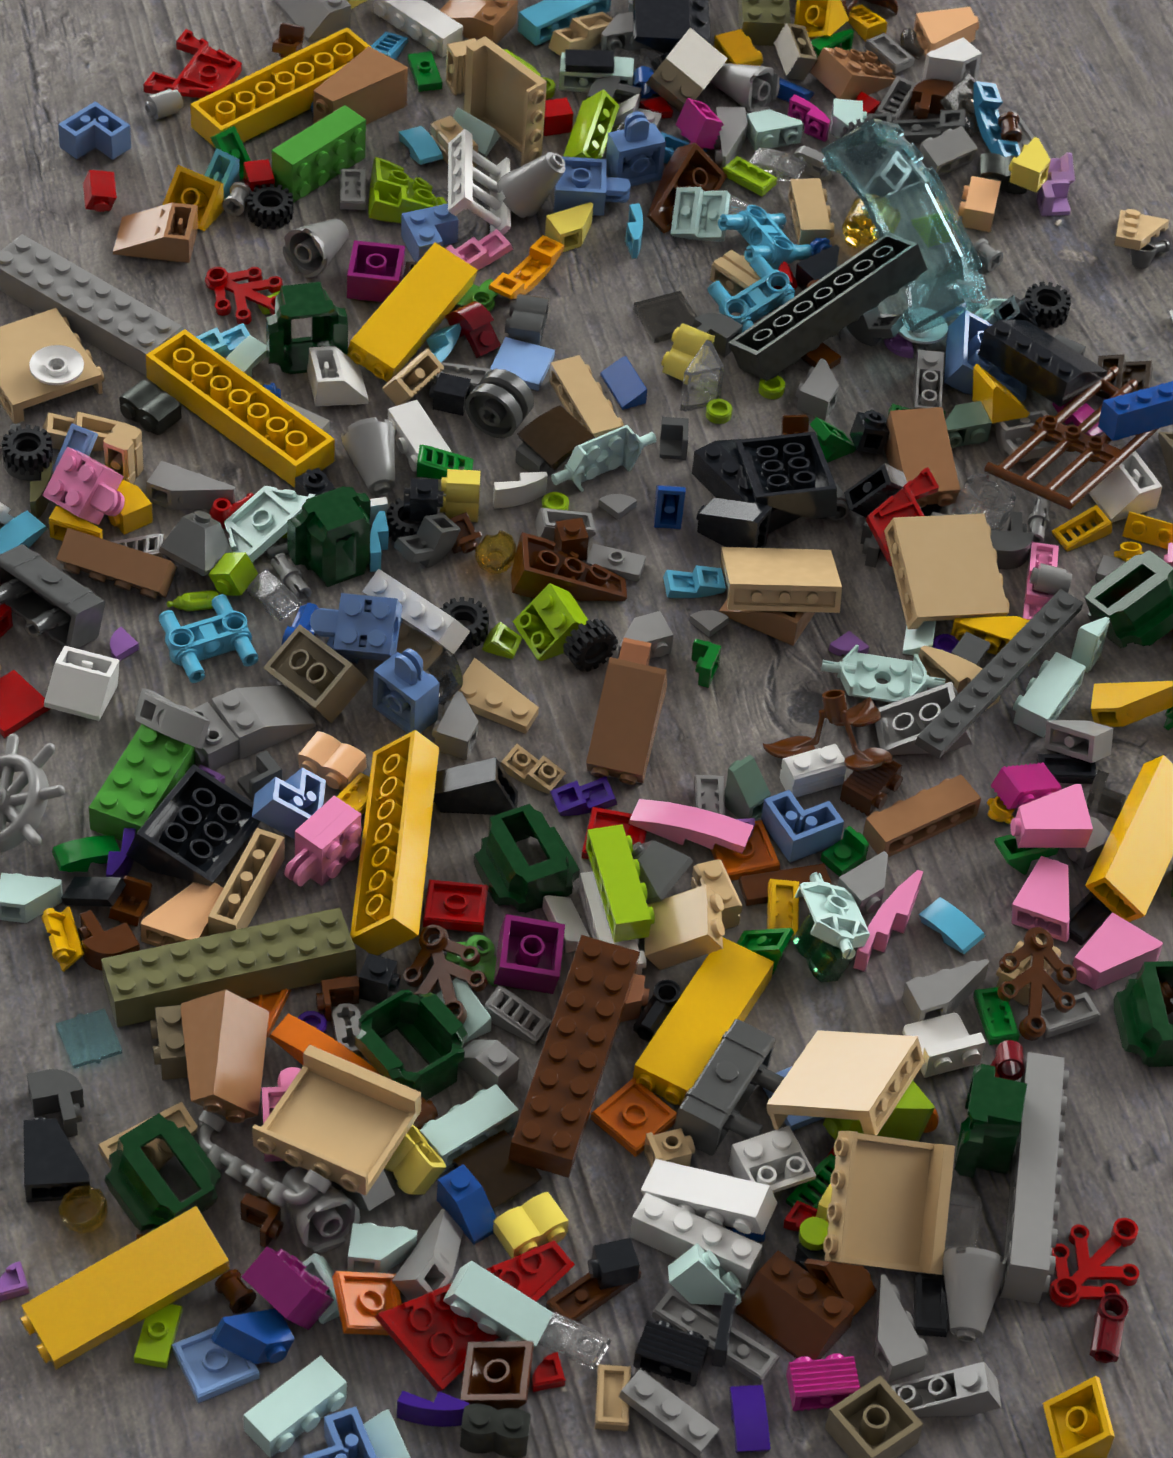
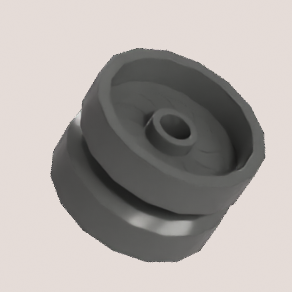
[465,369,534,438]

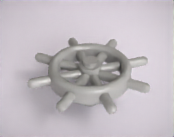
[0,733,65,857]

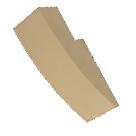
[548,11,613,56]
[42,412,130,451]
[919,646,1000,711]

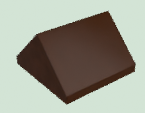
[460,1341,534,1410]

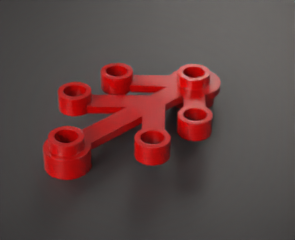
[205,267,283,325]
[1049,1218,1140,1308]

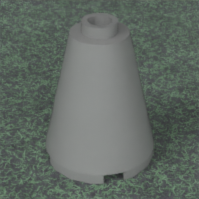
[712,63,780,113]
[497,152,565,218]
[282,219,349,278]
[341,417,395,496]
[282,1167,360,1253]
[943,1247,1007,1342]

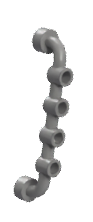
[198,1110,331,1207]

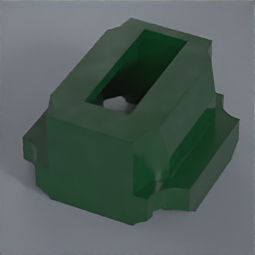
[266,282,348,375]
[287,486,371,587]
[1084,550,1173,648]
[474,804,580,913]
[1114,961,1173,1067]
[355,989,468,1101]
[954,1064,1027,1178]
[104,1113,222,1231]

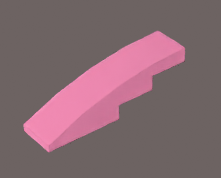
[445,229,513,270]
[1022,542,1059,620]
[629,799,754,854]
[853,870,923,972]

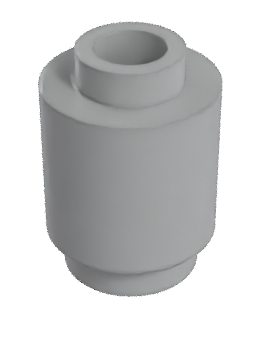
[144,89,184,120]
[1030,563,1072,595]

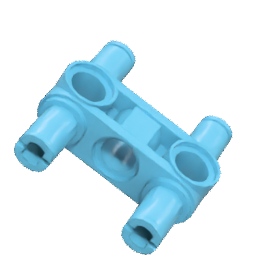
[718,205,813,270]
[707,254,795,333]
[159,594,258,683]

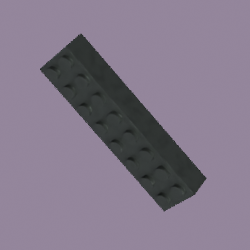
[728,232,928,381]

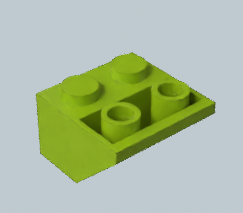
[512,583,588,661]

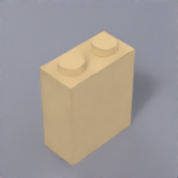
[644,884,725,970]

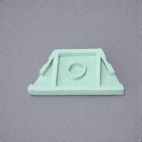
[224,486,315,562]

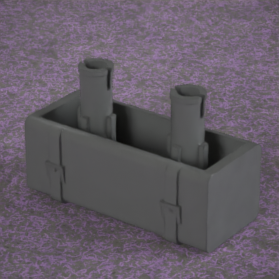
[0,544,105,649]
[673,1019,784,1156]

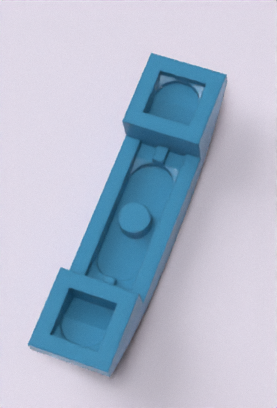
[973,81,1021,157]

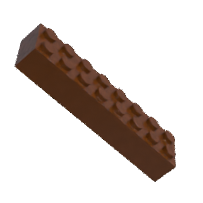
[509,935,640,1178]

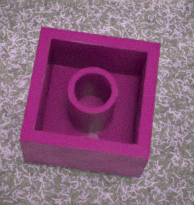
[347,240,405,302]
[494,914,565,994]
[241,1246,334,1330]

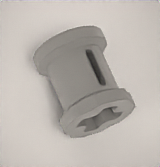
[223,182,251,216]
[970,238,1003,271]

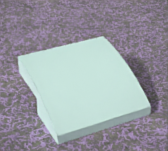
[671,187,730,241]

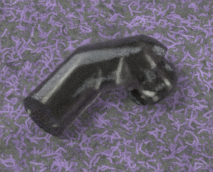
[900,28,924,59]

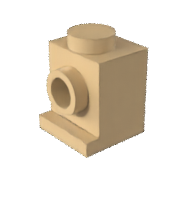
[644,1128,695,1167]

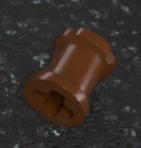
[998,112,1022,143]
[215,1269,257,1313]

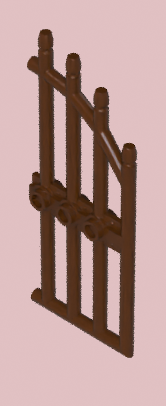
[984,366,1159,510]

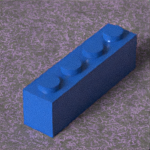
[1098,381,1173,441]

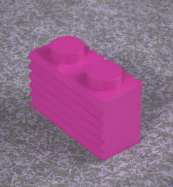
[676,98,724,150]
[991,762,1062,809]
[786,1354,861,1412]

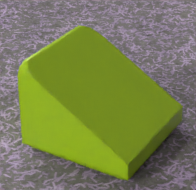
[482,622,523,659]

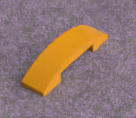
[489,235,565,299]

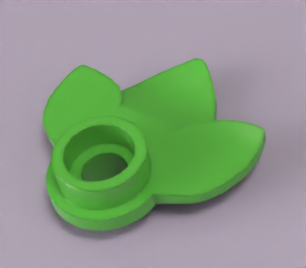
[457,278,498,312]
[445,934,497,987]

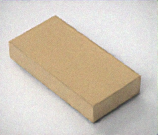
[595,1364,631,1431]

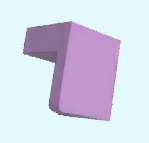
[1047,153,1075,184]
[1036,180,1071,216]

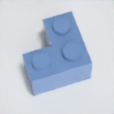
[58,101,131,160]
[401,204,458,261]
[252,767,326,839]
[761,790,844,863]
[303,1406,377,1458]

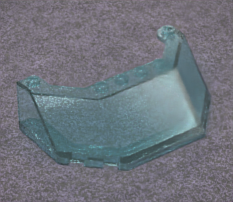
[821,118,989,333]

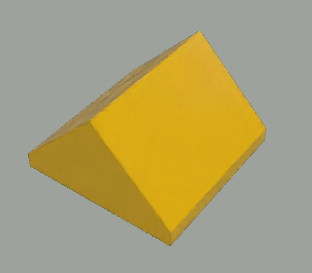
[794,0,849,39]
[162,165,224,231]
[972,364,1031,423]
[1043,1376,1115,1458]

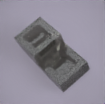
[428,651,463,706]

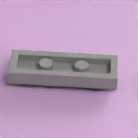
[619,1369,719,1457]

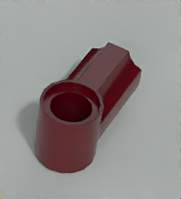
[990,1040,1025,1081]
[1089,1293,1129,1364]

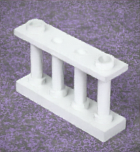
[448,129,511,235]

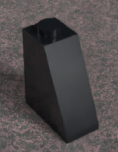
[696,498,772,548]
[433,757,518,815]
[23,1117,91,1203]

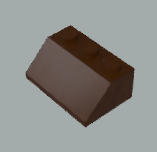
[734,1250,855,1360]

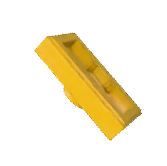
[337,773,370,816]
[767,879,799,941]

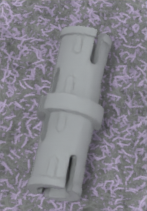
[1028,496,1051,543]
[271,553,312,602]

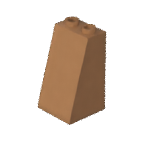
[313,46,408,124]
[884,407,960,508]
[586,657,667,785]
[181,989,269,1123]

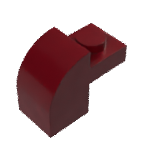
[445,301,501,358]

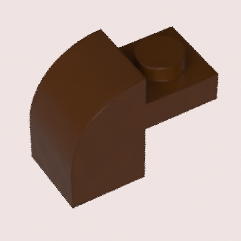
[910,79,954,119]
[78,910,140,971]

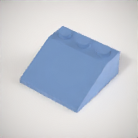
[944,310,1027,401]

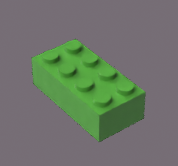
[272,105,366,203]
[89,724,195,841]

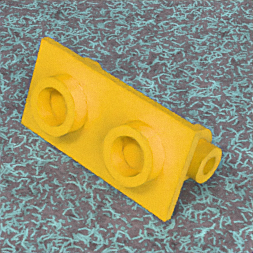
[1122,511,1173,549]
[41,906,84,972]

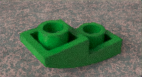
[52,836,121,872]

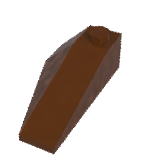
[647,142,727,234]
[511,532,627,601]

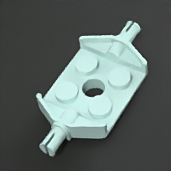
[551,425,657,492]
[821,645,946,703]
[795,872,870,959]

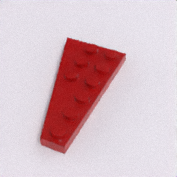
[374,1240,575,1392]

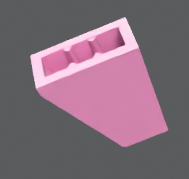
[1010,784,1093,848]
[1012,856,1070,943]
[1072,912,1163,990]

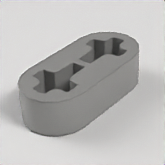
[791,146,838,181]
[333,1003,363,1056]

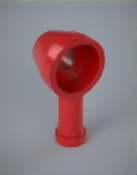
[209,493,254,529]

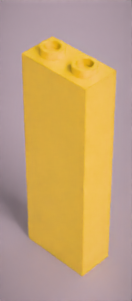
[347,242,478,382]
[1085,755,1173,922]
[633,937,774,1106]
[20,1206,230,1369]

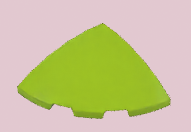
[368,157,447,223]

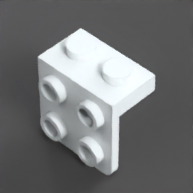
[903,1013,986,1078]

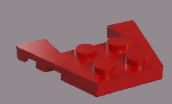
[143,29,242,98]
[866,467,939,566]

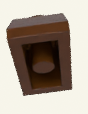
[804,1259,877,1316]

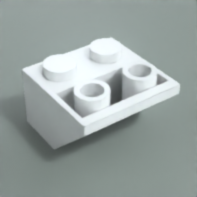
[922,37,982,99]
[307,346,368,406]
[1089,451,1163,523]
[44,646,120,721]
[729,1126,816,1193]

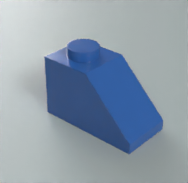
[654,485,686,529]
[437,1164,496,1245]
[211,1308,295,1364]

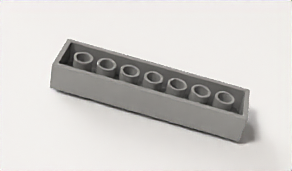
[0,234,182,376]
[1000,1052,1069,1304]

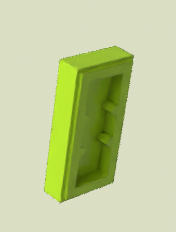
[722,156,777,197]
[134,1304,182,1369]

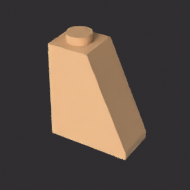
[913,7,979,57]
[140,882,224,947]

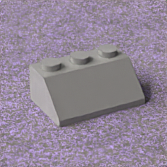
[274,0,351,42]

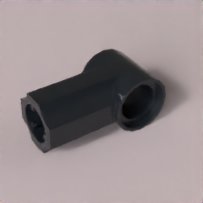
[633,980,681,1042]

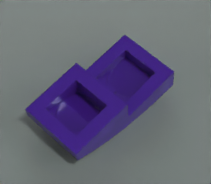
[550,777,617,816]
[106,828,136,879]
[729,1385,771,1453]
[396,1390,469,1427]

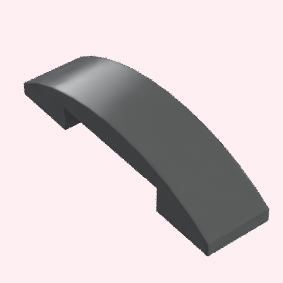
[867,109,966,143]

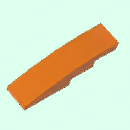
[269,1013,381,1075]

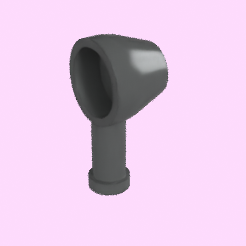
[1130,240,1170,268]

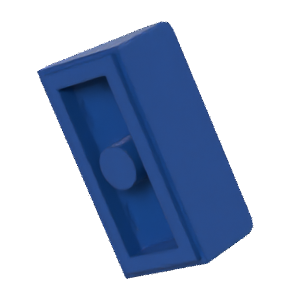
[777,77,814,102]
[600,356,647,410]

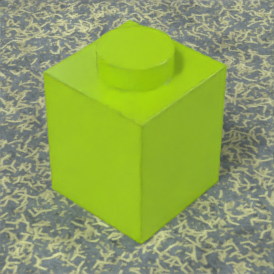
[208,552,258,596]

